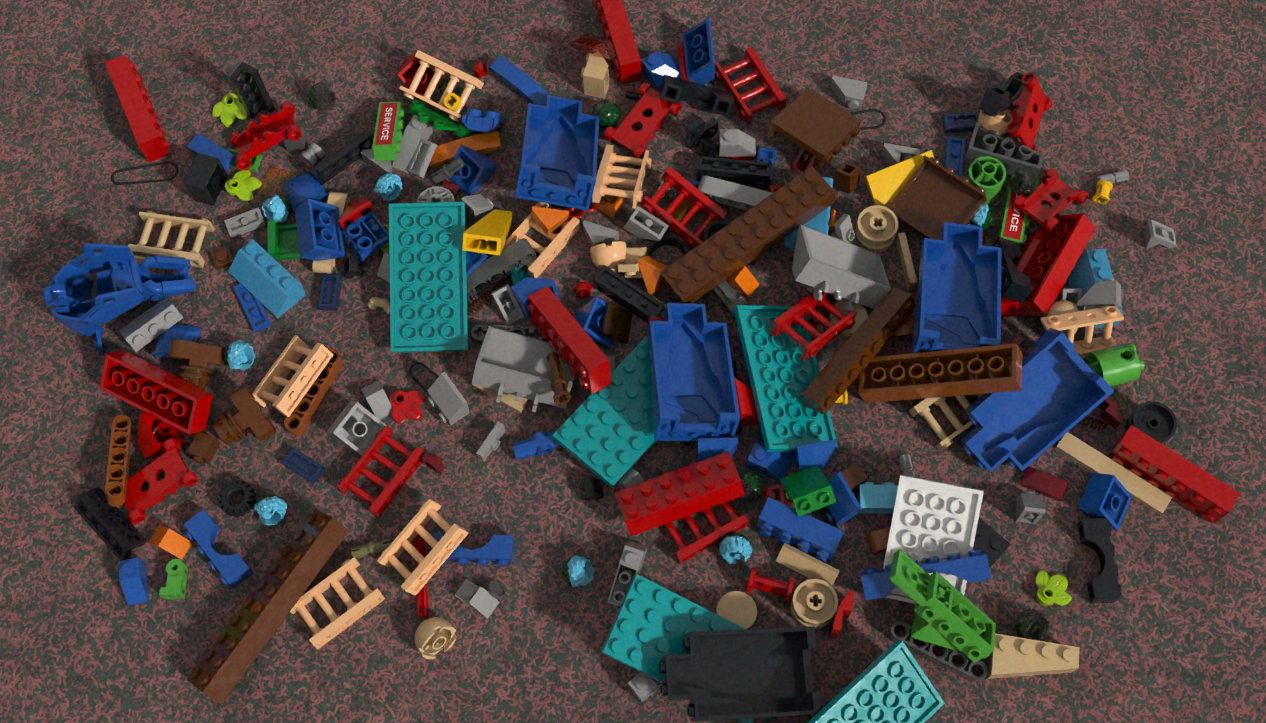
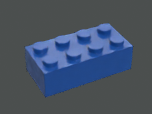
[756,497,844,563]

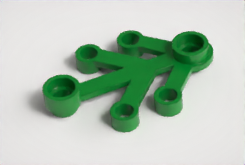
[409,100,472,138]

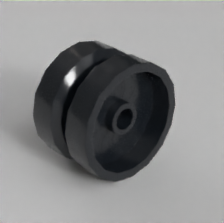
[1125,401,1177,445]

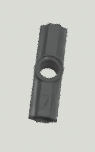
[713,281,748,320]

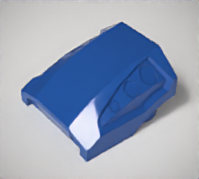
[462,109,506,133]
[283,172,328,211]
[342,211,389,262]
[152,324,202,361]

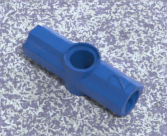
[512,430,562,461]

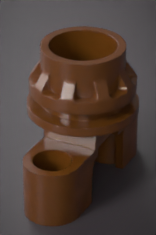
[168,339,226,390]
[213,385,277,445]

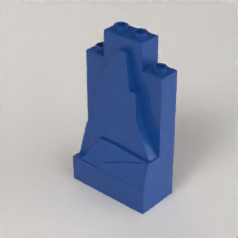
[515,94,599,211]
[912,222,1002,353]
[647,303,740,441]
[961,328,1114,472]

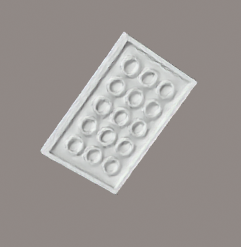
[883,475,984,604]

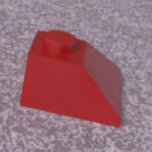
[396,52,443,101]
[338,197,376,231]
[734,378,759,426]
[138,413,190,459]

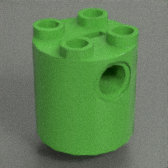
[965,156,1006,205]
[1086,342,1144,387]

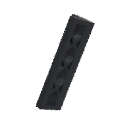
[229,62,275,119]
[309,130,374,185]
[697,156,772,191]
[593,265,665,324]
[74,487,147,561]

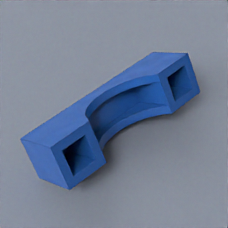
[184,509,254,588]
[431,532,515,567]

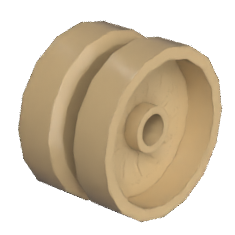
[855,205,899,253]
[790,579,838,629]

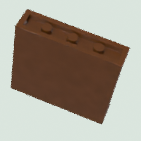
[766,88,861,169]
[884,155,987,240]

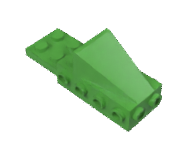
[889,549,996,663]

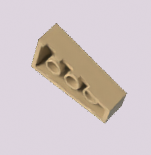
[986,633,1080,679]

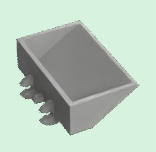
[792,225,891,312]
[472,326,574,413]

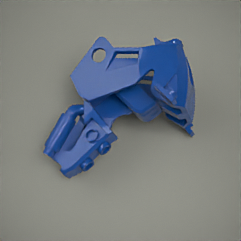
[43,243,196,356]

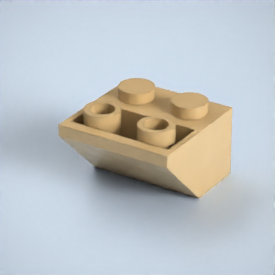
[581,46,610,99]

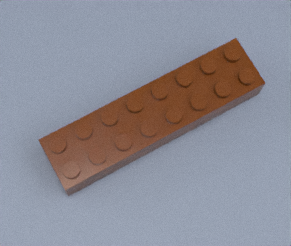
[858,343,1023,403]

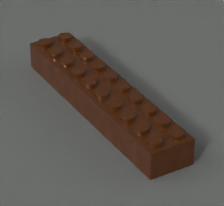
[660,166,835,304]
[187,510,349,705]

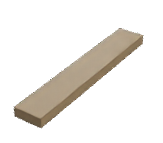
[1055,432,1172,515]

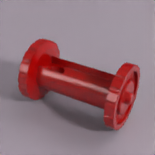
[746,567,795,604]

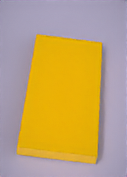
[864,150,934,206]

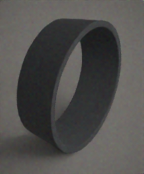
[647,236,688,257]

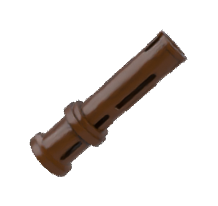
[546,352,571,405]

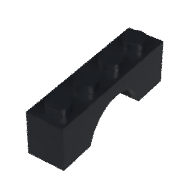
[979,72,1024,117]
[659,74,734,117]
[991,237,1033,303]
[1077,518,1122,604]

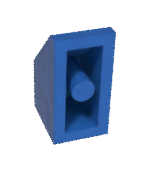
[118,557,149,606]

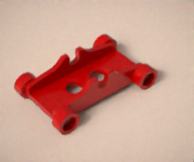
[1007,72,1052,152]
[603,82,682,159]
[230,102,302,170]
[1012,168,1090,233]
[116,438,198,525]

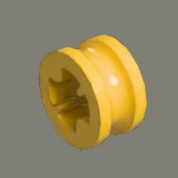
[444,93,462,111]

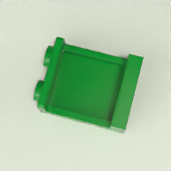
[268,220,302,261]
[780,465,836,516]

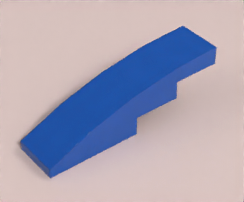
[489,56,550,106]

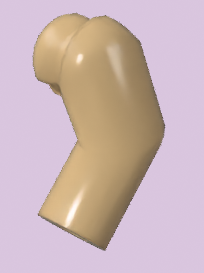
[367,297,390,316]

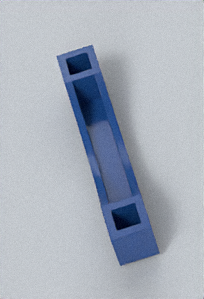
[861,549,991,600]

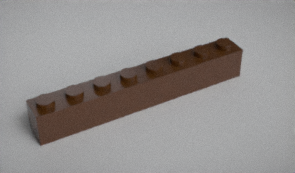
[801,287,916,415]

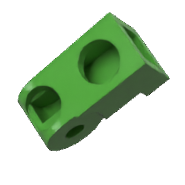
[159,559,188,599]

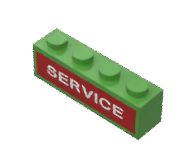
[372,101,406,161]
[997,175,1034,246]

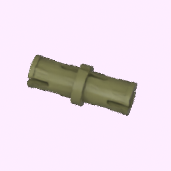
[351,538,392,559]

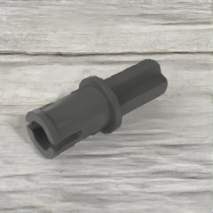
[432,158,465,184]

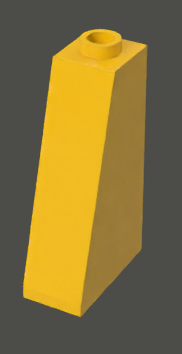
[462,209,512,256]

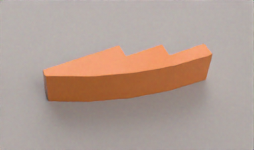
[429,131,502,168]

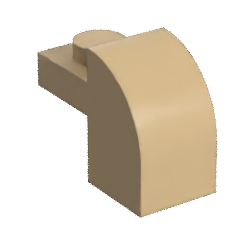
[618,247,647,278]

